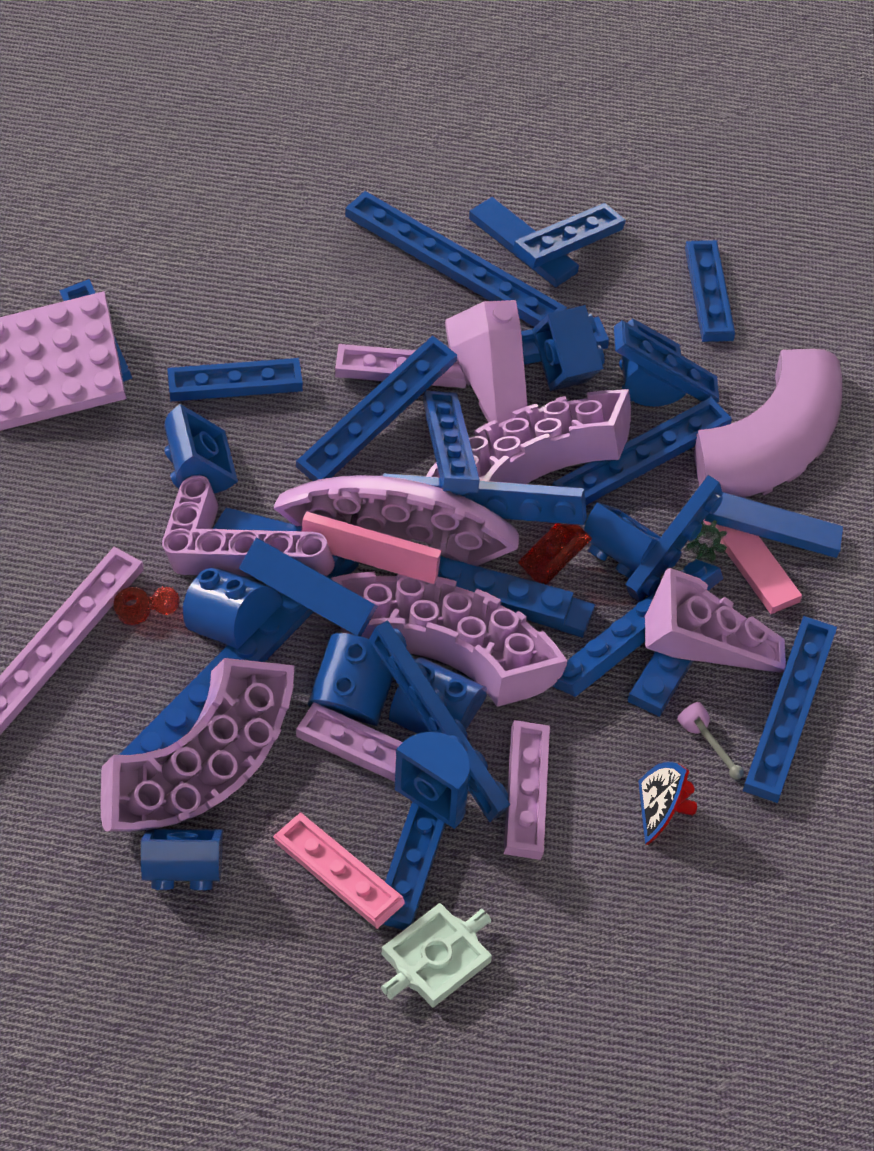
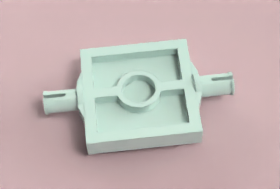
[381,903,492,1008]

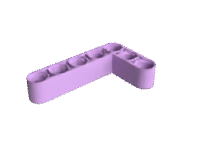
[162,475,335,577]

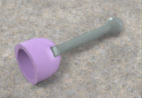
[677,702,744,780]

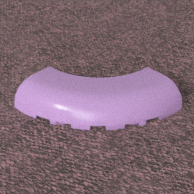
[693,349,842,498]
[426,389,631,484]
[273,475,519,566]
[331,571,567,707]
[100,658,294,832]

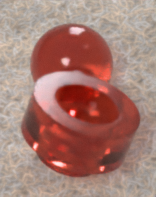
[114,587,180,625]

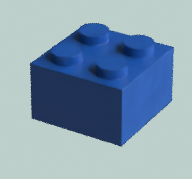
[532,305,605,391]

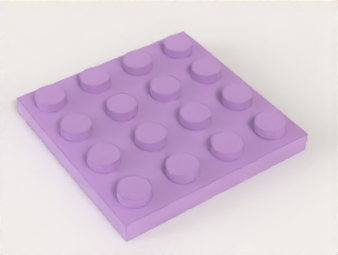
[0,291,127,431]

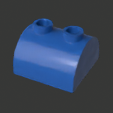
[619,318,686,407]
[164,404,238,493]
[583,502,661,578]
[183,568,283,649]
[308,633,394,726]
[389,657,487,734]
[395,732,470,829]
[141,828,223,890]

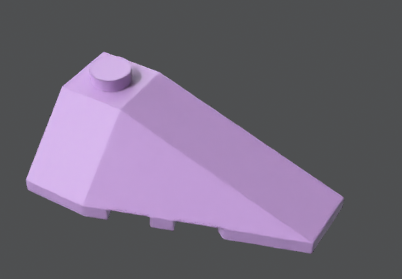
[445,300,528,423]
[645,568,786,673]

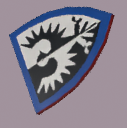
[638,762,697,845]

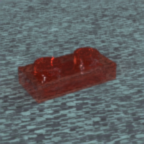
[518,523,592,585]

